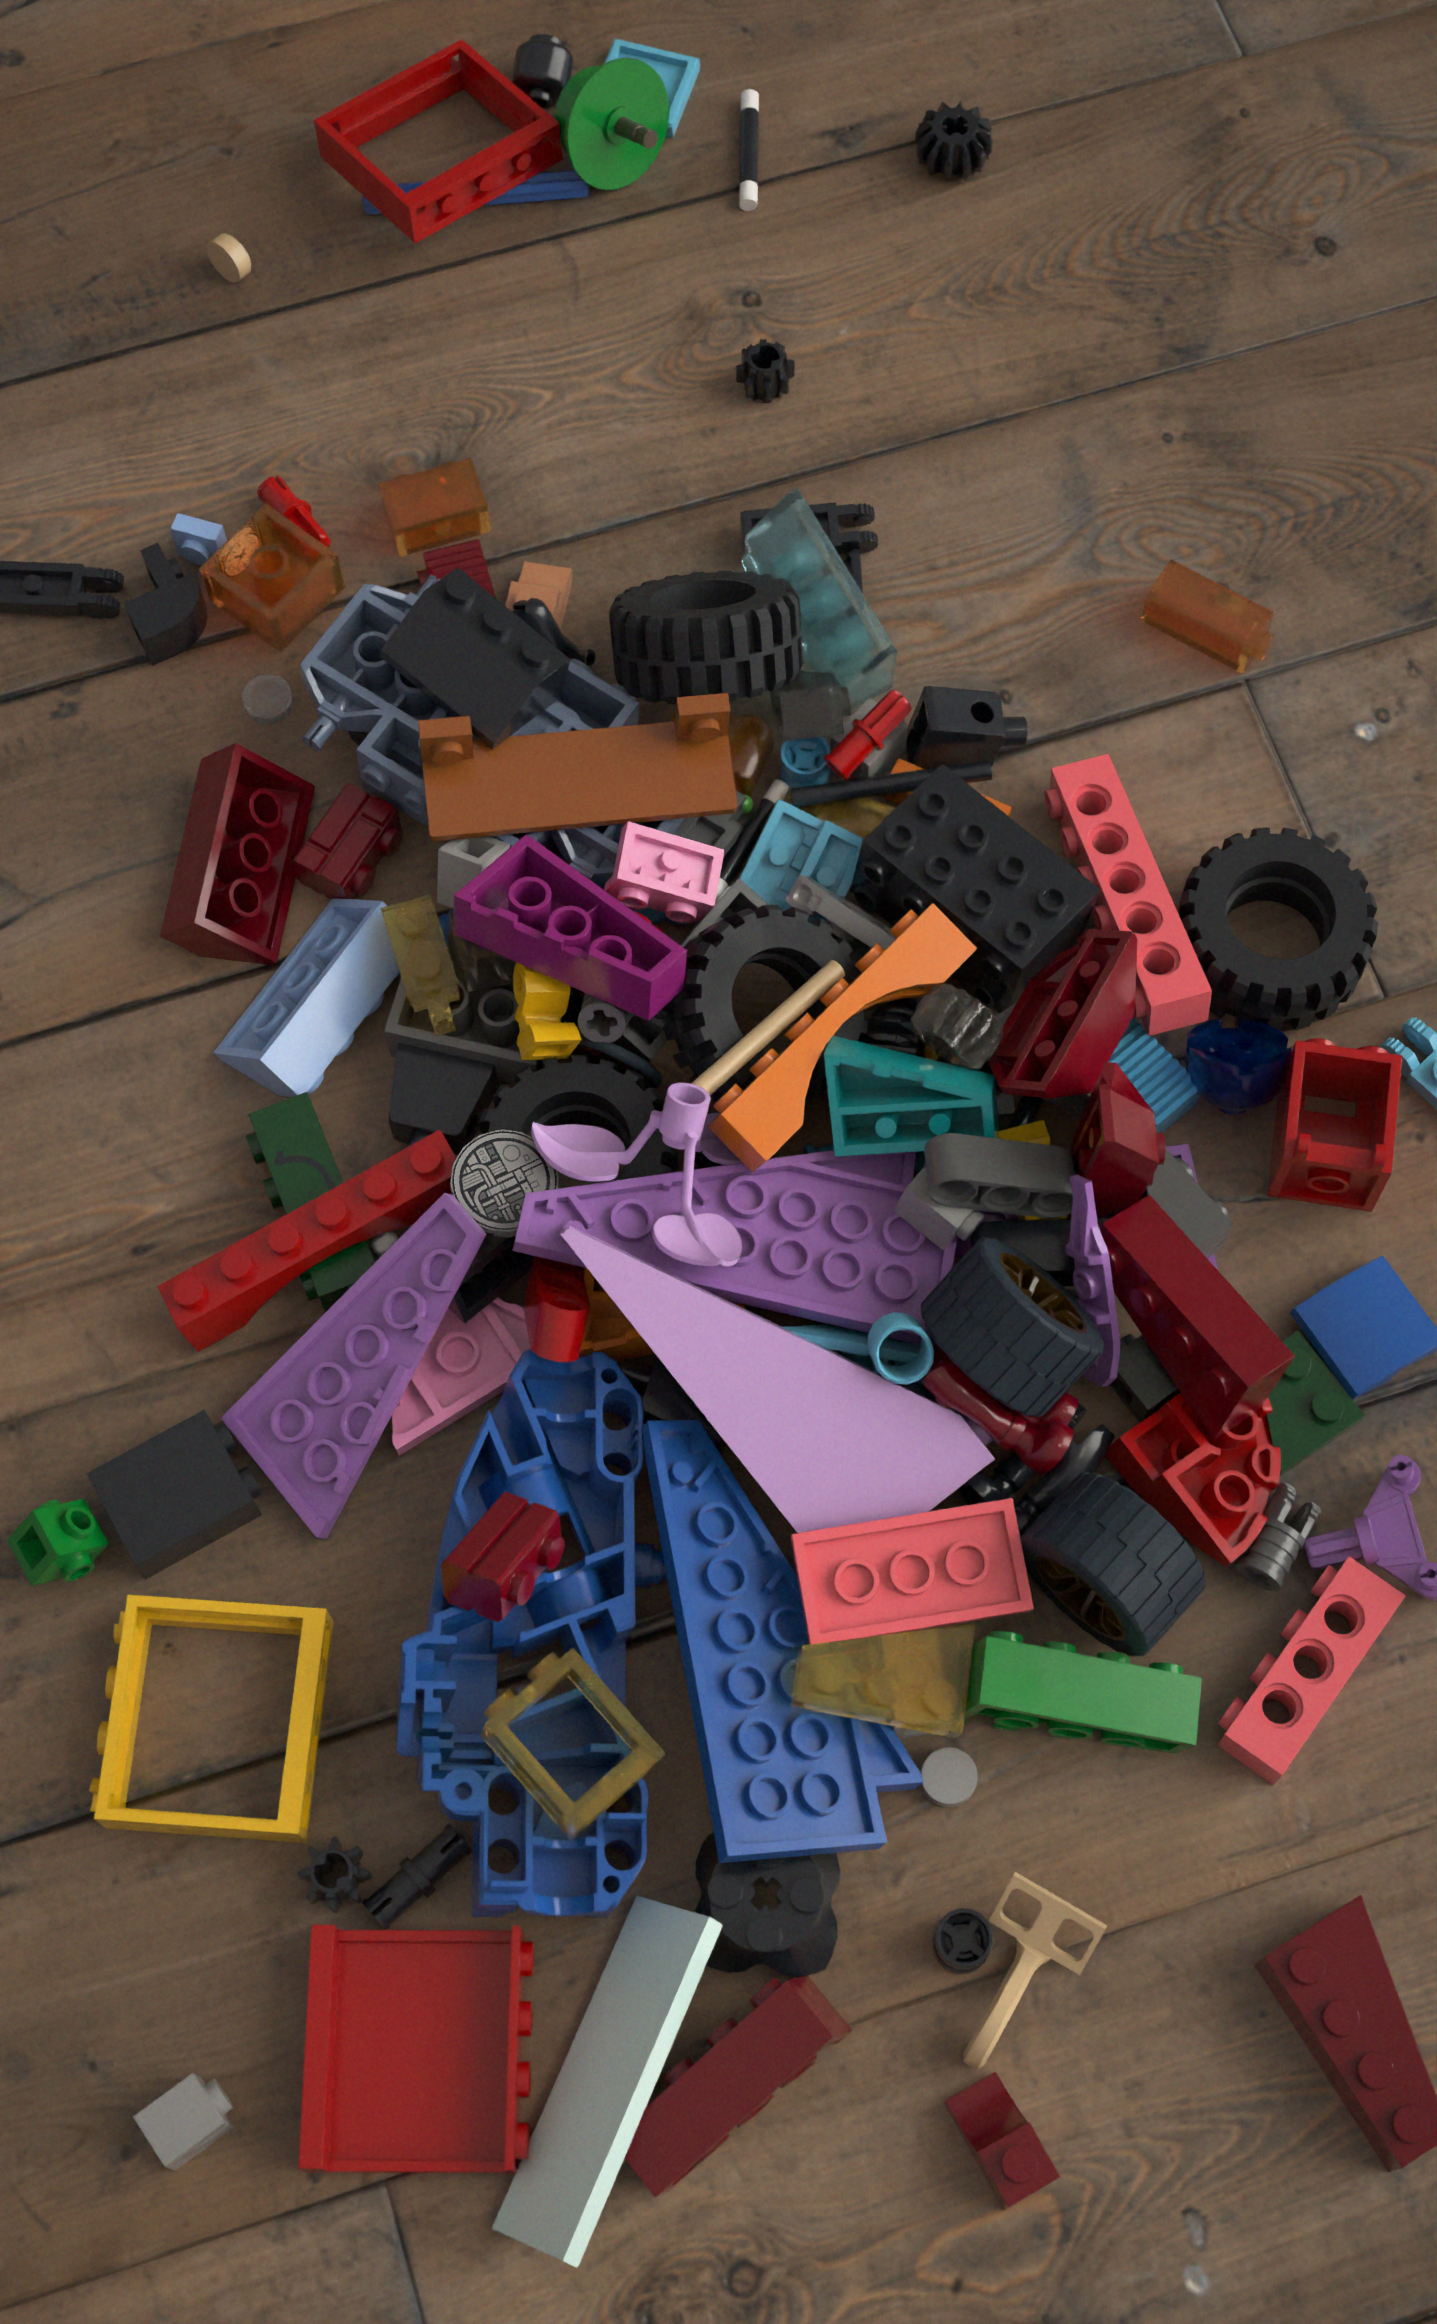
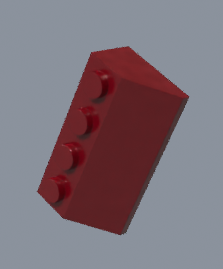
[160,743,315,965]

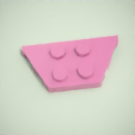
[392,1297,531,1456]

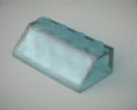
[741,488,897,715]

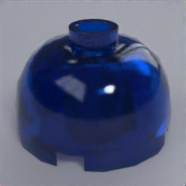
[1185,1019,1292,1114]

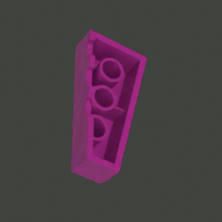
[454,834,687,1021]

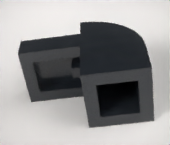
[124,543,208,666]

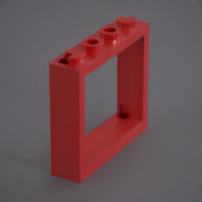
[314,39,563,244]

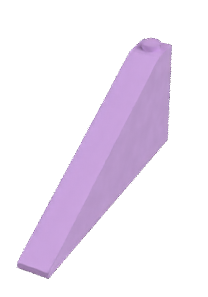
[561,1225,995,1533]

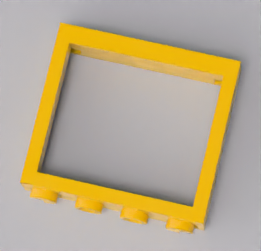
[89,1594,334,1843]

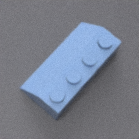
[213,898,422,1098]

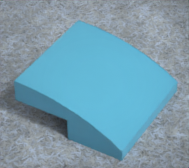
[739,799,863,923]

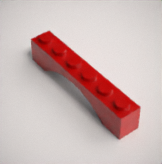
[157,1129,456,1352]

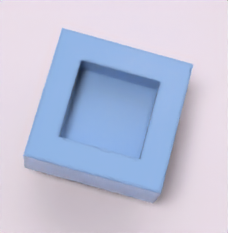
[170,513,227,565]

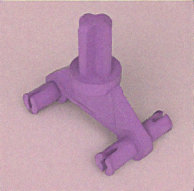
[1305,1455,1437,1601]

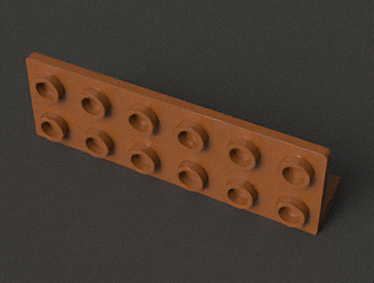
[418,693,738,841]

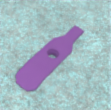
[1065,1175,1120,1387]

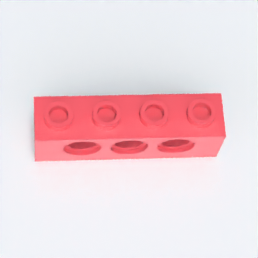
[1217,1556,1406,1786]

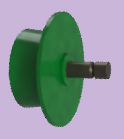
[555,57,669,190]

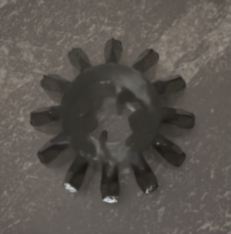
[911,984,1004,1069]

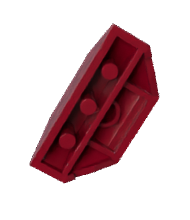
[986,929,1137,1098]
[1066,1062,1166,1219]

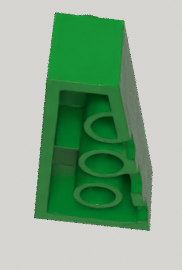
[948,1631,1202,1754]

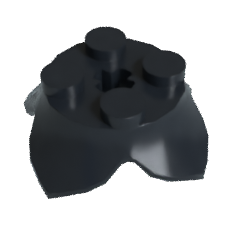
[694,1832,841,1977]

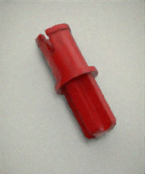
[257,476,331,557]
[823,689,912,780]

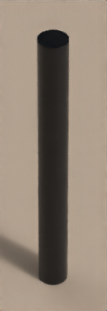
[790,760,992,808]

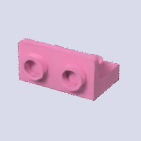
[604,821,725,923]

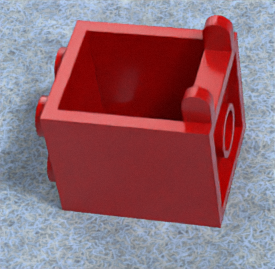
[1267,1038,1403,1212]

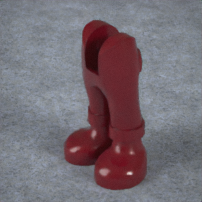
[923,1344,1078,1475]

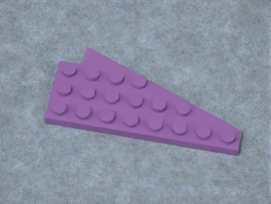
[512,1150,957,1346]

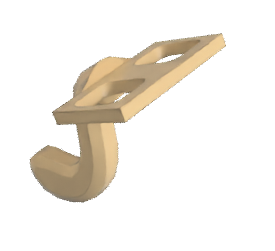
[963,1872,1107,2070]

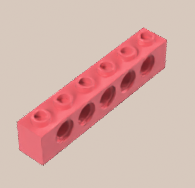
[1044,754,1212,1036]

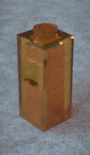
[1141,559,1275,674]

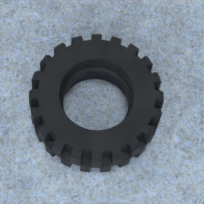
[609,570,804,705]
[1177,827,1378,1032]
[662,905,872,1101]
[475,1054,678,1181]

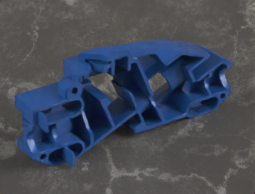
[396,1349,648,1918]

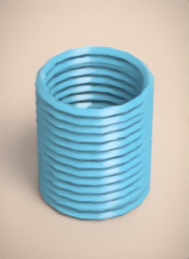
[867,1312,934,1384]

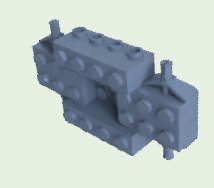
[300,575,685,886]

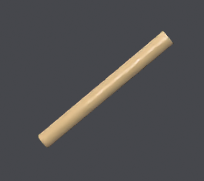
[691,960,845,1095]

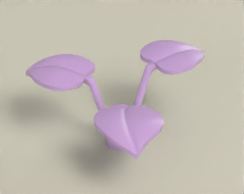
[531,1083,743,1267]

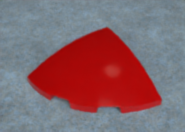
[1105,1393,1281,1567]

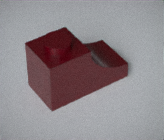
[944,2072,1060,2211]

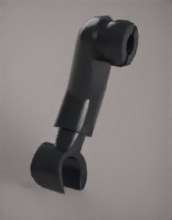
[512,598,596,666]

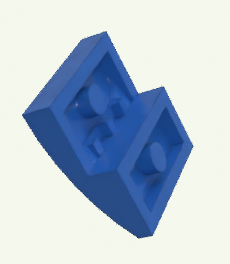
[1290,1256,1437,1399]

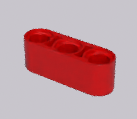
[523,1256,590,1362]

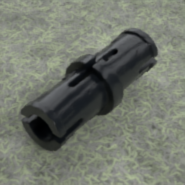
[362,1824,472,1930]

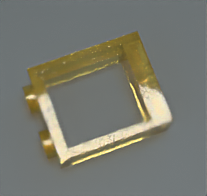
[480,1648,666,1841]

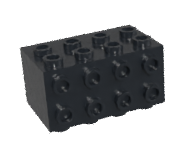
[850,764,1101,1013]

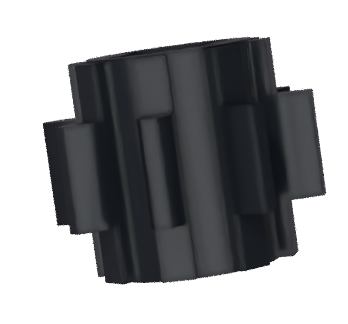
[736,339,795,403]
[298,1837,372,1913]

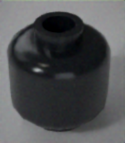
[512,34,573,109]

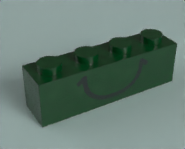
[245,1092,375,1313]

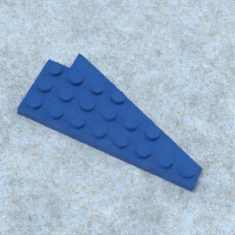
[642,1420,923,1863]

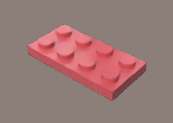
[790,1498,1034,1648]

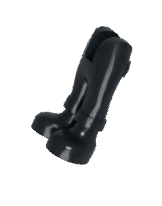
[958,1402,1115,1537]

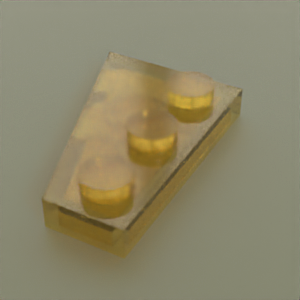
[791,1623,976,1738]

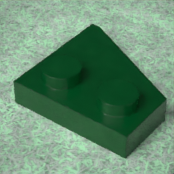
[1266,1330,1365,1477]

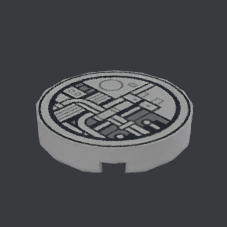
[450,1129,559,1238]

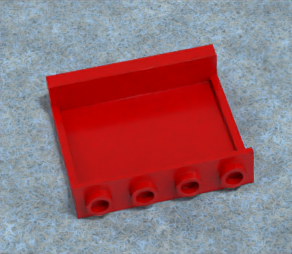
[298,1925,534,2174]

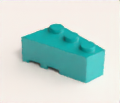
[824,1036,999,1156]

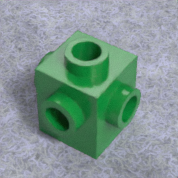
[6,1499,109,1586]

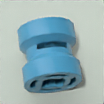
[780,731,830,794]

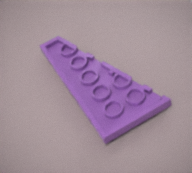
[221,1193,487,1539]

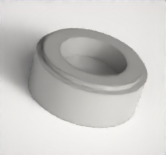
[921,1747,978,1808]

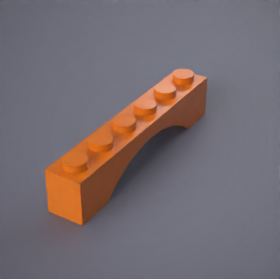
[707,903,977,1172]

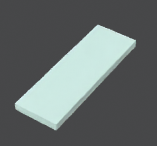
[492,1896,722,2268]

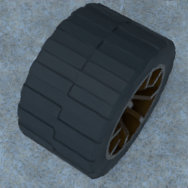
[920,1237,1104,1417]
[1020,1473,1206,1657]

